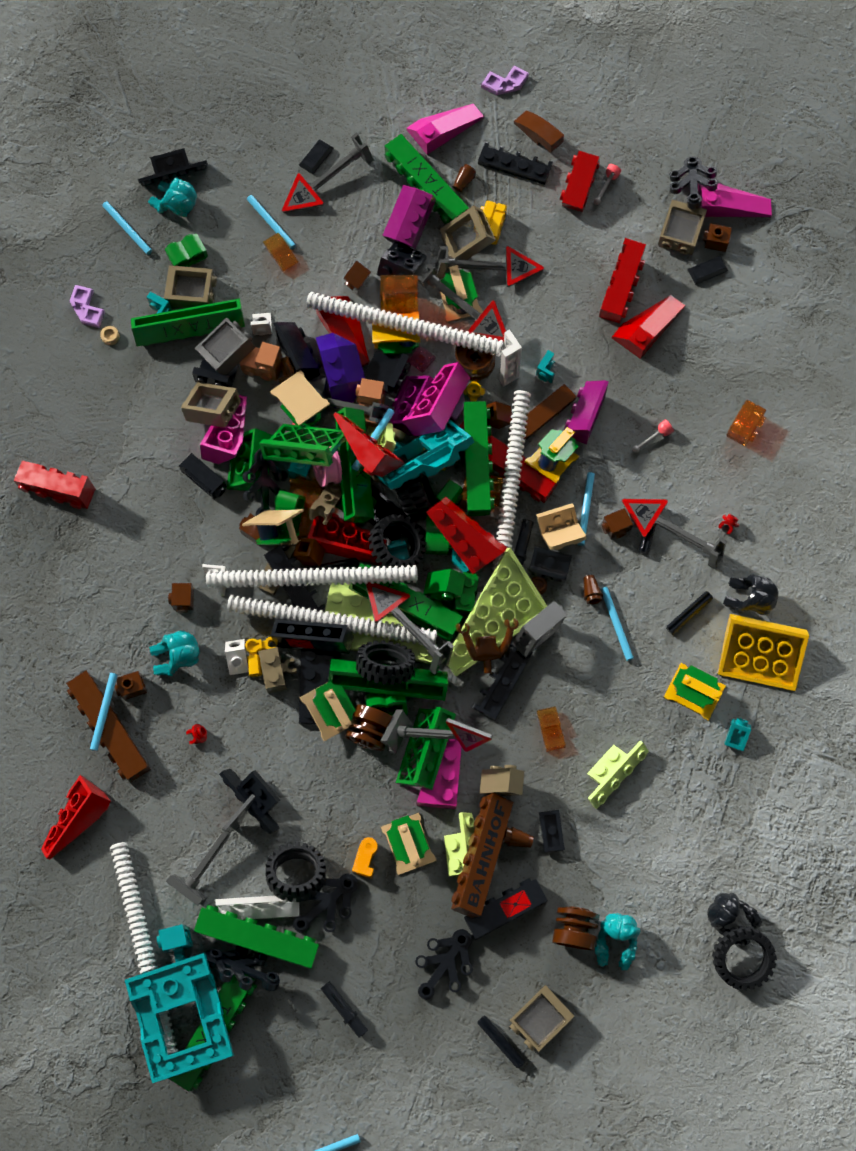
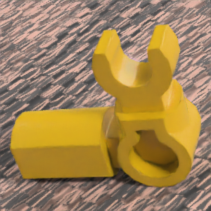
[245,637,276,677]

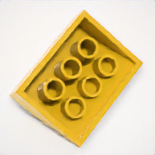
[718,614,809,691]

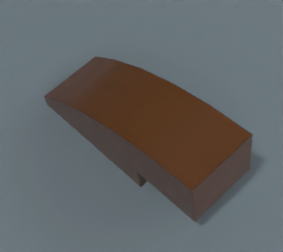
[514,110,564,153]

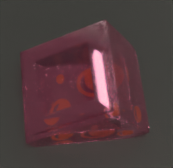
[410,347,436,373]

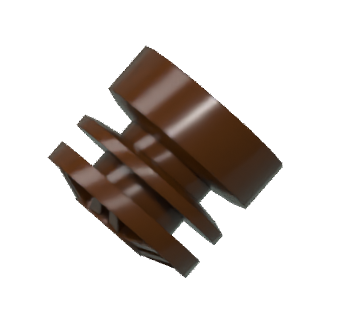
[455,333,495,380]
[345,704,393,751]
[552,906,600,951]

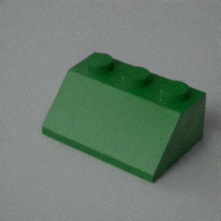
[227,428,273,491]

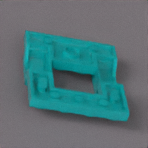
[376,419,474,490]
[125,953,234,1083]

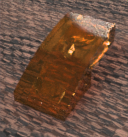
[263,233,298,272]
[537,706,566,752]

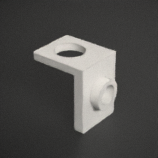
[251,313,272,335]
[202,564,228,596]
[225,639,248,675]

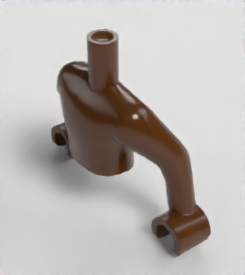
[456,618,519,673]

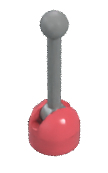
[594,164,621,205]
[632,419,674,453]

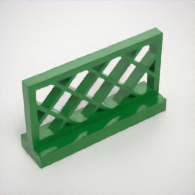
[259,424,346,467]
[395,707,456,790]

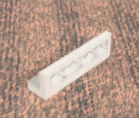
[500,329,522,387]
[216,896,300,920]

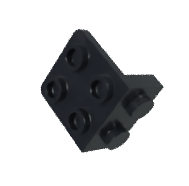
[376,242,427,290]
[192,350,240,388]
[364,351,411,396]

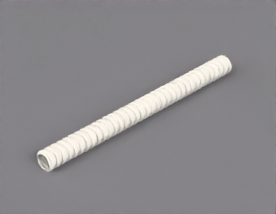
[307,292,504,357]
[491,390,531,575]
[206,565,418,589]
[227,595,437,645]
[110,842,178,1055]

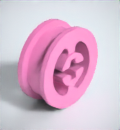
[312,446,342,487]

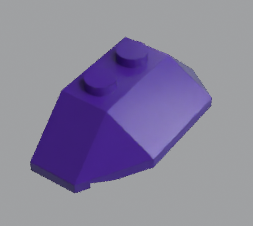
[316,333,365,409]

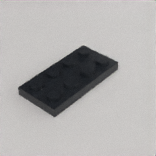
[299,649,340,724]

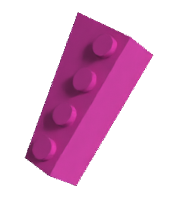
[402,362,470,436]

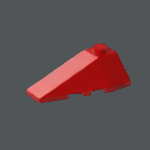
[612,295,685,359]
[316,296,369,367]
[333,412,404,477]
[41,775,111,860]

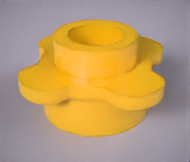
[463,381,485,402]

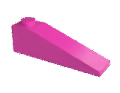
[406,104,484,155]
[698,183,772,217]
[200,395,247,464]

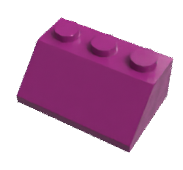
[382,185,436,249]
[390,376,433,435]
[564,380,609,445]

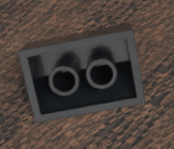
[273,322,321,381]

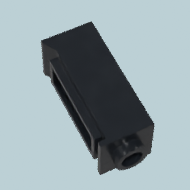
[179,453,227,500]

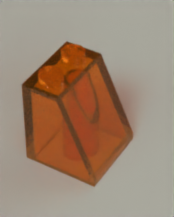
[380,275,419,314]

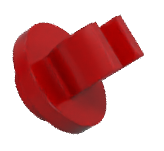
[718,513,739,534]
[186,724,207,744]

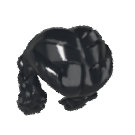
[723,574,779,615]
[707,893,762,946]

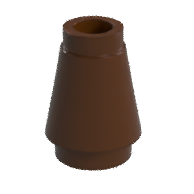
[453,164,476,192]
[583,575,603,605]
[503,827,534,848]

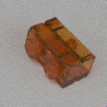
[726,400,767,446]

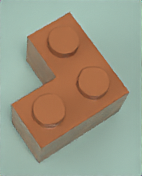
[240,342,284,381]
[356,378,386,428]

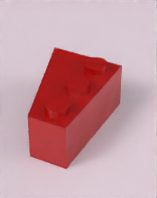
[560,151,600,212]

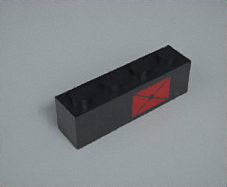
[270,619,354,654]
[464,878,548,940]

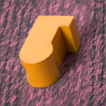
[352,837,378,879]

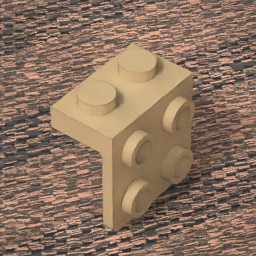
[536,504,586,550]

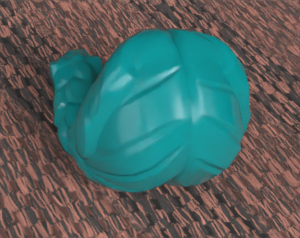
[148,178,197,217]
[149,630,200,676]
[595,913,641,971]

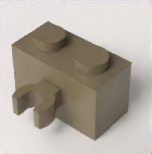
[258,647,297,694]
[480,765,524,796]

